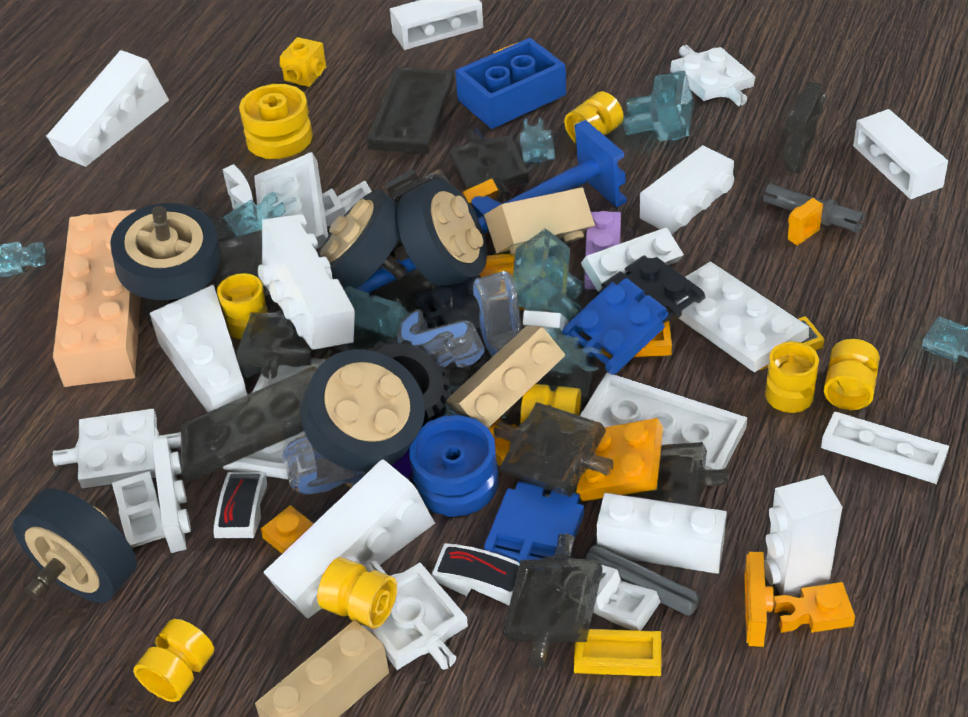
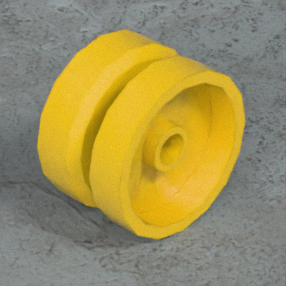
[239,84,313,159]

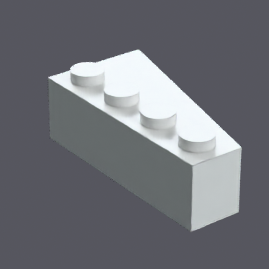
[47,50,169,167]
[258,214,355,350]
[150,285,248,428]
[264,459,435,619]

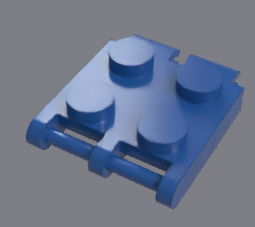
[562,278,668,375]
[483,481,584,576]

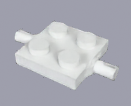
[670,45,755,106]
[53,409,184,488]
[362,561,468,670]

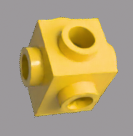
[280,37,326,87]

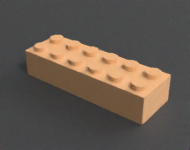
[53,209,141,387]

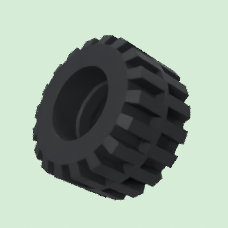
[368,339,450,428]

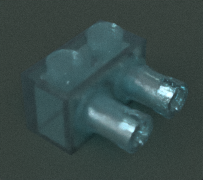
[623,70,694,141]
[510,228,583,323]

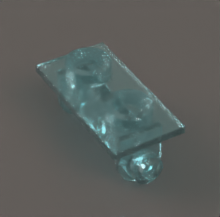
[342,285,413,339]

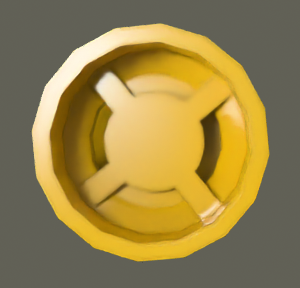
[564,91,624,143]
[217,273,270,340]
[824,339,880,410]
[765,341,819,413]
[520,384,581,434]
[317,557,398,629]
[133,619,215,702]

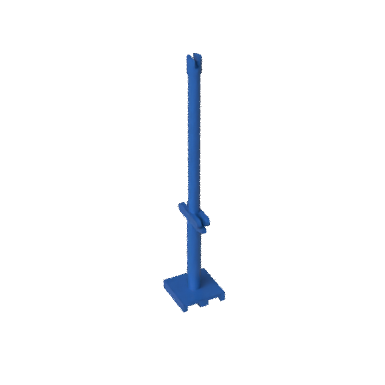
[266,120,627,341]

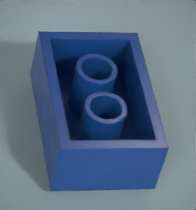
[455,38,566,129]

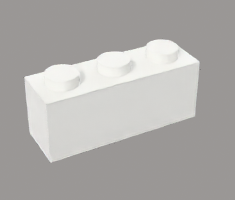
[390,0,483,50]
[853,109,948,199]
[640,145,734,235]
[764,475,842,596]
[597,493,727,574]

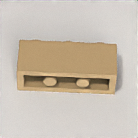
[484,187,595,255]
[446,325,565,428]
[255,620,389,717]

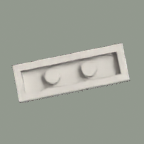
[581,227,684,292]
[821,411,949,484]
[151,438,191,553]

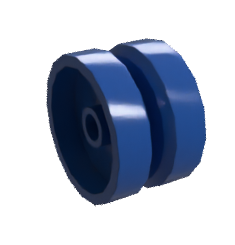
[410,415,499,517]

